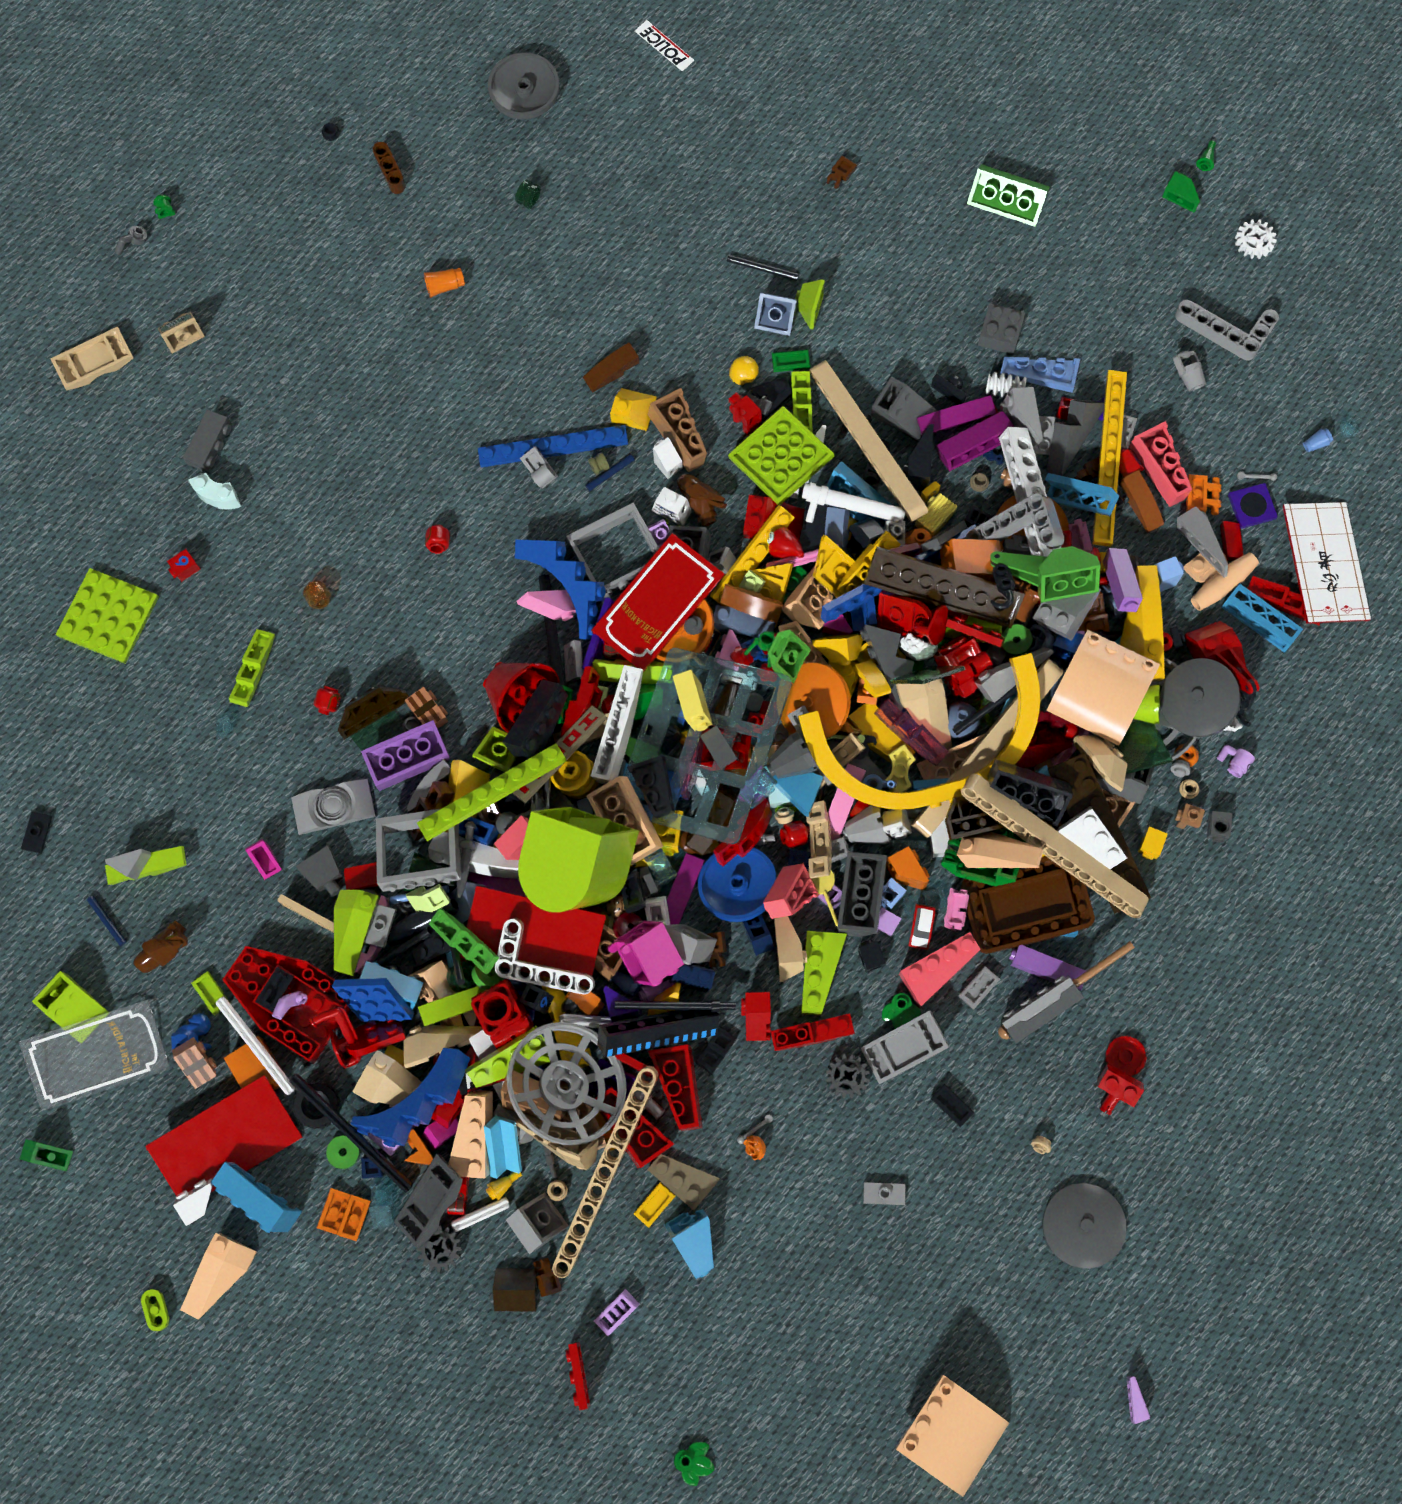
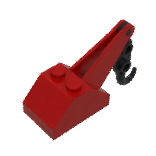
[1184,621,1260,727]

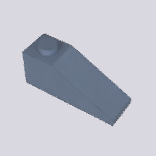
[713,605,776,638]

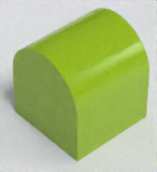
[518,807,639,912]

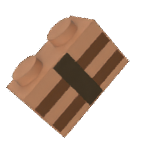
[405,687,448,729]
[172,1037,217,1089]

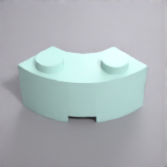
[189,473,241,509]

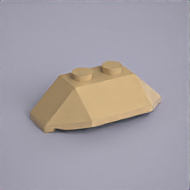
[1073,736,1127,792]

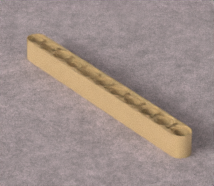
[809,360,928,522]
[912,658,1064,838]
[961,774,1149,918]
[552,1066,658,1278]

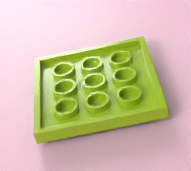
[728,406,835,505]
[55,568,159,664]

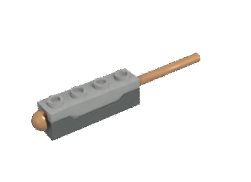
[998,941,1135,1043]

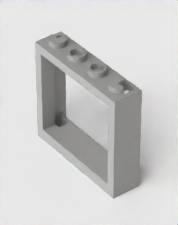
[566,502,659,598]
[376,809,461,892]

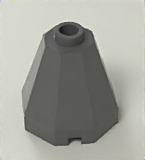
[767,732,818,779]

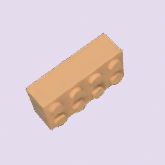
[586,776,663,866]

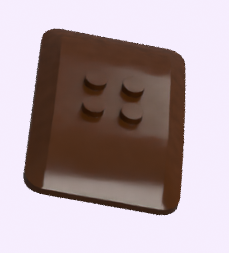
[961,857,1095,954]

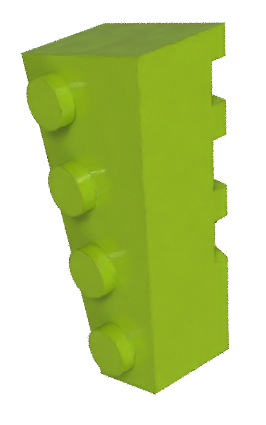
[801,931,847,1016]

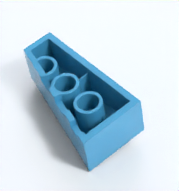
[827,461,892,529]

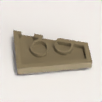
[647,1154,720,1211]

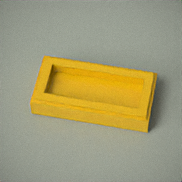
[634,1182,676,1228]

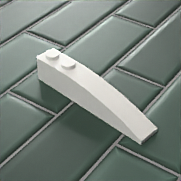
[591,665,643,784]
[428,832,519,879]

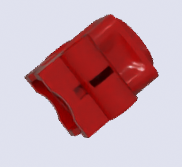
[933,635,993,698]
[471,978,534,1049]

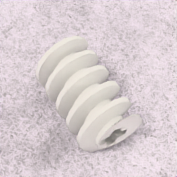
[986,372,1027,398]

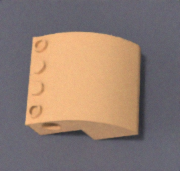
[1046,630,1160,746]
[895,1375,1009,1496]

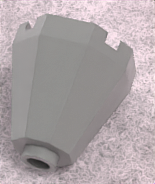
[843,805,892,845]

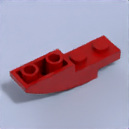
[561,666,603,736]
[713,798,772,866]
[770,1014,855,1051]

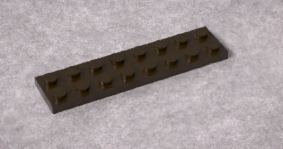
[864,546,1025,629]
[1048,752,1151,914]

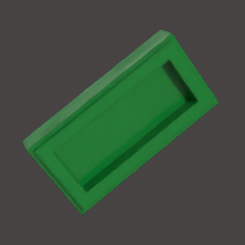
[772,350,810,372]

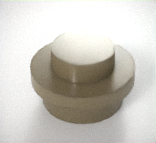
[970,473,989,492]

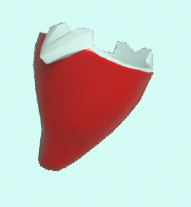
[767,527,804,559]

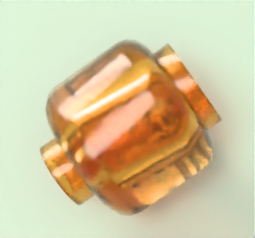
[303,581,331,609]

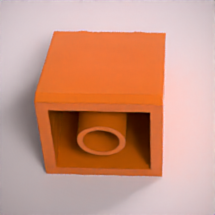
[940,539,1001,582]

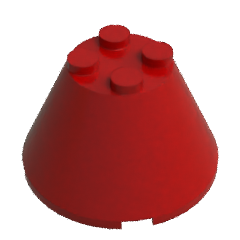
[483,662,560,733]

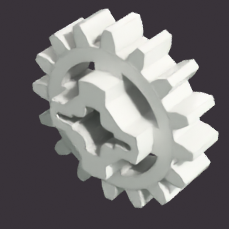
[1235,219,1277,259]

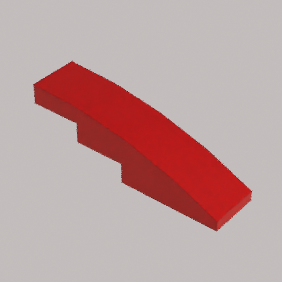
[1248,576,1320,625]

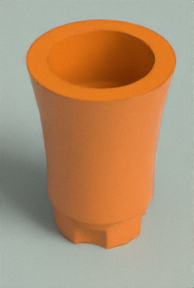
[424,268,465,298]

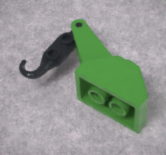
[990,546,1100,609]

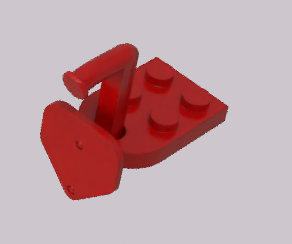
[877,590,969,645]
[309,1006,406,1069]

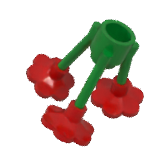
[730,631,779,682]

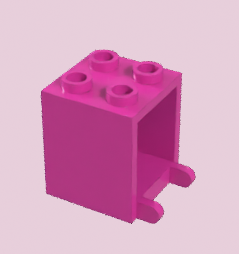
[608,921,684,987]

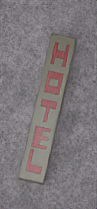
[513,706,607,803]

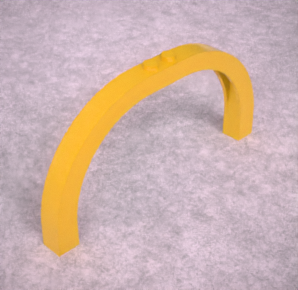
[798,653,1040,810]

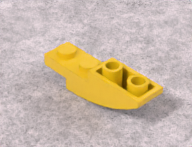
[837,531,901,595]

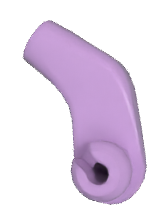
[272,991,308,1020]

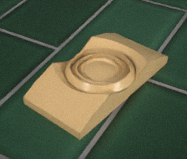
[51,326,134,390]

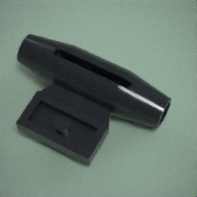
[387,897,459,967]

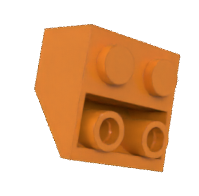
[886,846,930,890]

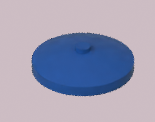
[698,848,777,922]

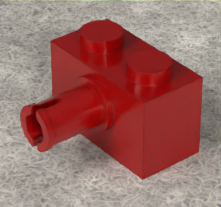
[1097,1063,1144,1115]

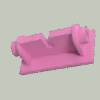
[1069,519,1092,553]
[944,888,969,931]

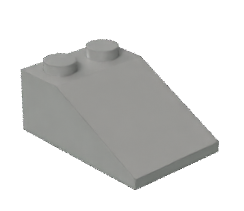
[1000,387,1043,450]
[1033,588,1101,641]

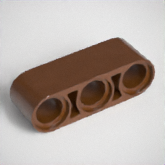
[373,142,405,194]

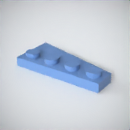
[1000,357,1080,393]

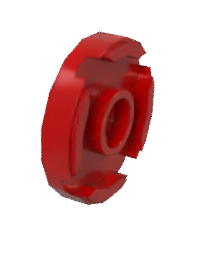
[1105,1036,1147,1076]

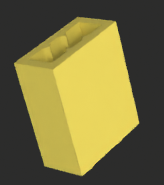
[673,670,713,731]

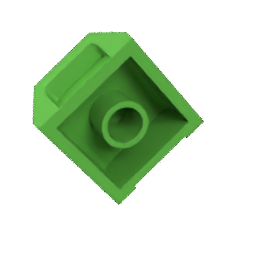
[768,630,811,683]

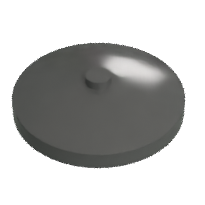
[488,52,560,119]
[1160,658,1241,737]
[1042,1183,1126,1268]

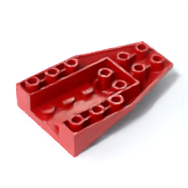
[222,946,351,1064]

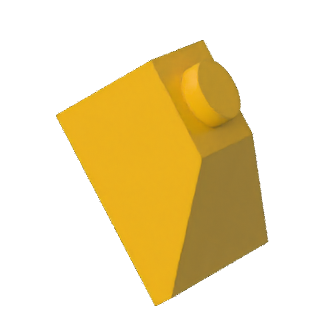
[610,388,657,431]
[812,634,863,665]

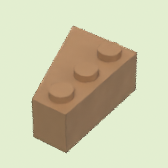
[501,1070,566,1122]

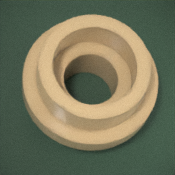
[1179,779,1199,799]
[774,807,794,824]
[1031,1136,1051,1154]
[547,1180,568,1201]

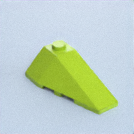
[334,890,379,976]

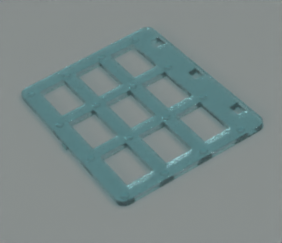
[624,648,792,844]

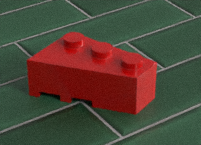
[741,992,771,1041]

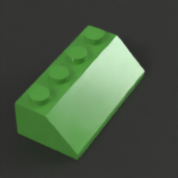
[967,164,1050,227]

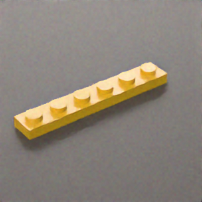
[710,505,795,607]

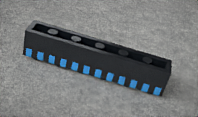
[597,1010,720,1057]

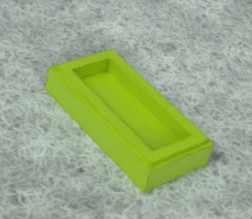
[191,971,231,1016]

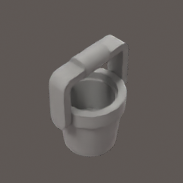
[1173,351,1206,392]

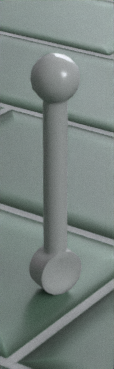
[1237,472,1277,481]
[737,1115,773,1144]

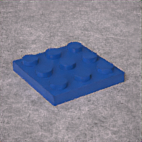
[332,978,414,1022]

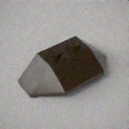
[338,685,409,740]
[685,779,744,855]
[945,796,1006,840]

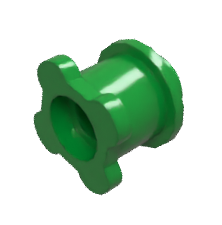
[153,195,175,219]

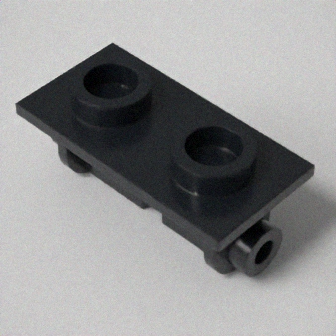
[255,967,294,1012]

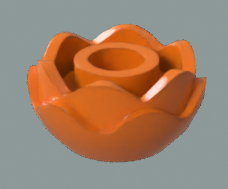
[1174,744,1199,767]
[743,1136,766,1160]

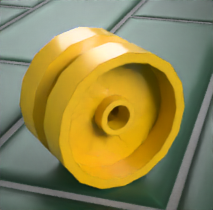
[550,750,598,799]

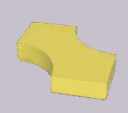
[886,744,916,792]

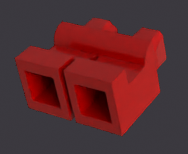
[729,392,762,436]

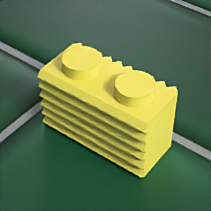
[915,493,957,537]

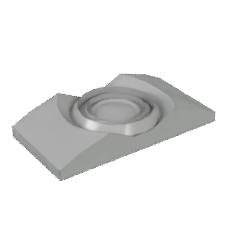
[291,779,376,835]
[861,1010,950,1084]

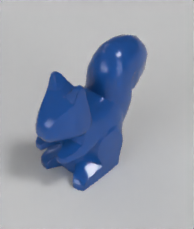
[171,1013,212,1053]

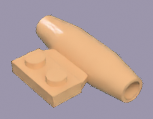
[1184,552,1259,611]

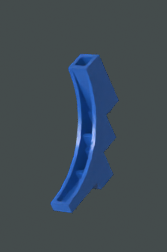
[515,539,606,639]
[351,1048,470,1147]

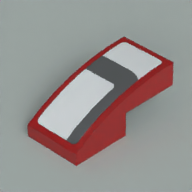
[908,904,936,950]

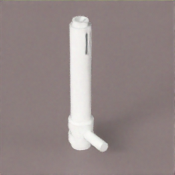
[802,482,905,523]

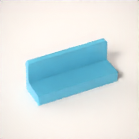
[484,1115,522,1179]

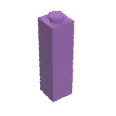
[1103,548,1143,612]
[1009,945,1086,991]

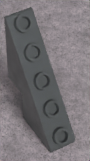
[1047,400,1104,476]
[860,625,914,713]

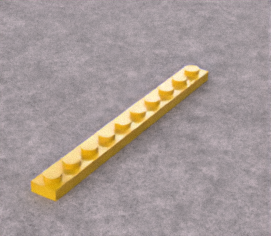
[1092,370,1127,547]

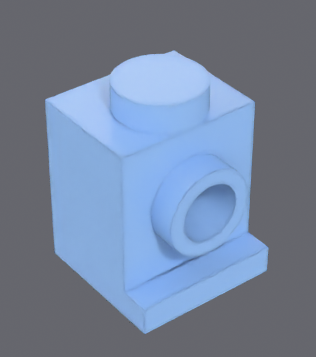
[881,878,907,911]

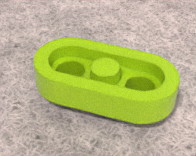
[141,1289,170,1331]

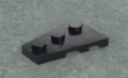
[627,755,675,818]

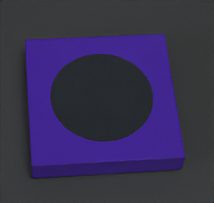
[1228,483,1278,529]

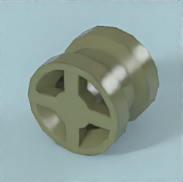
[588,452,610,475]

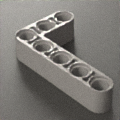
[1175,300,1279,360]
[965,493,1064,549]

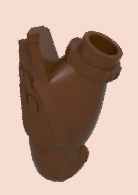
[677,474,727,527]
[133,920,188,973]

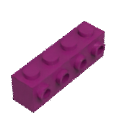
[936,411,1014,472]

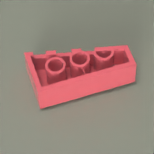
[1129,421,1192,507]
[899,932,980,1008]

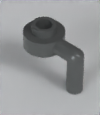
[115,226,147,255]

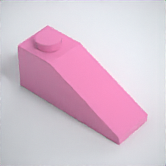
[517,590,576,621]

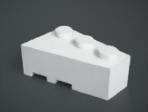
[1057,806,1127,869]

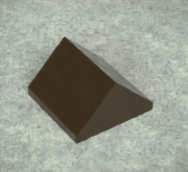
[493,1268,537,1312]

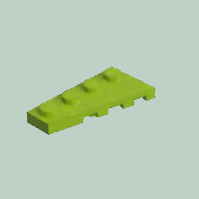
[465,1026,550,1088]

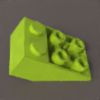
[32,971,110,1043]

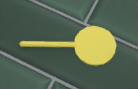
[812,871,838,926]

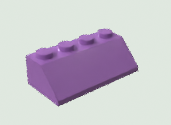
[361,720,451,791]

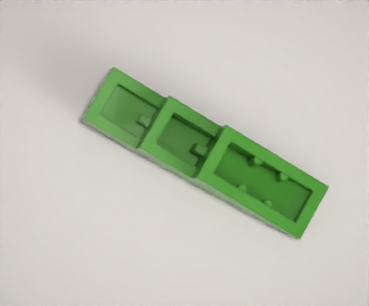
[429,908,499,974]

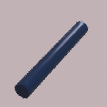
[585,454,635,492]
[87,896,127,946]

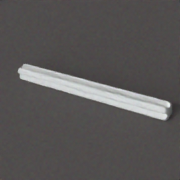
[216,997,296,1095]

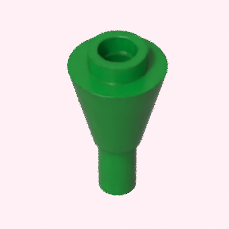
[1196,141,1216,171]

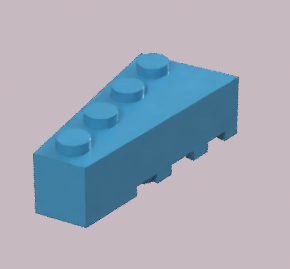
[211,1162,302,1233]

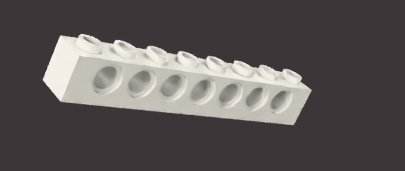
[999,427,1061,557]

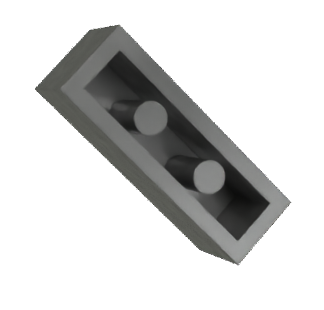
[183,410,231,472]

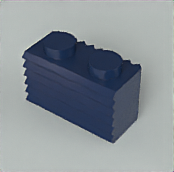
[669,964,715,993]

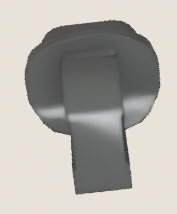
[747,393,773,415]

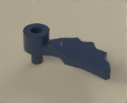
[983,450,1004,465]

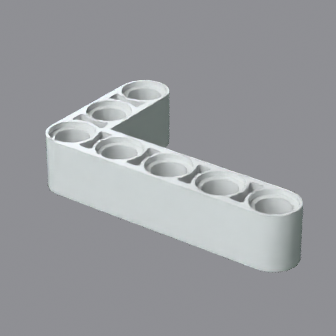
[495,918,595,994]

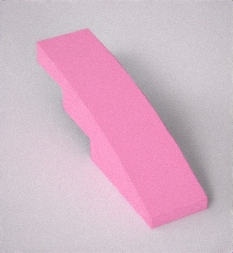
[828,763,866,841]

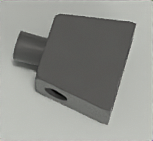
[296,845,343,896]

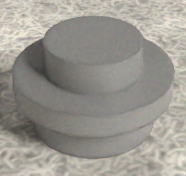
[1170,760,1191,777]

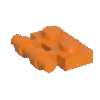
[1186,474,1222,515]

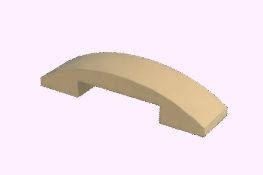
[806,800,832,879]

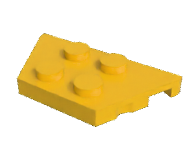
[813,535,855,598]
[751,563,793,629]

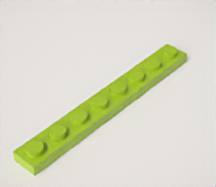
[417,744,567,841]

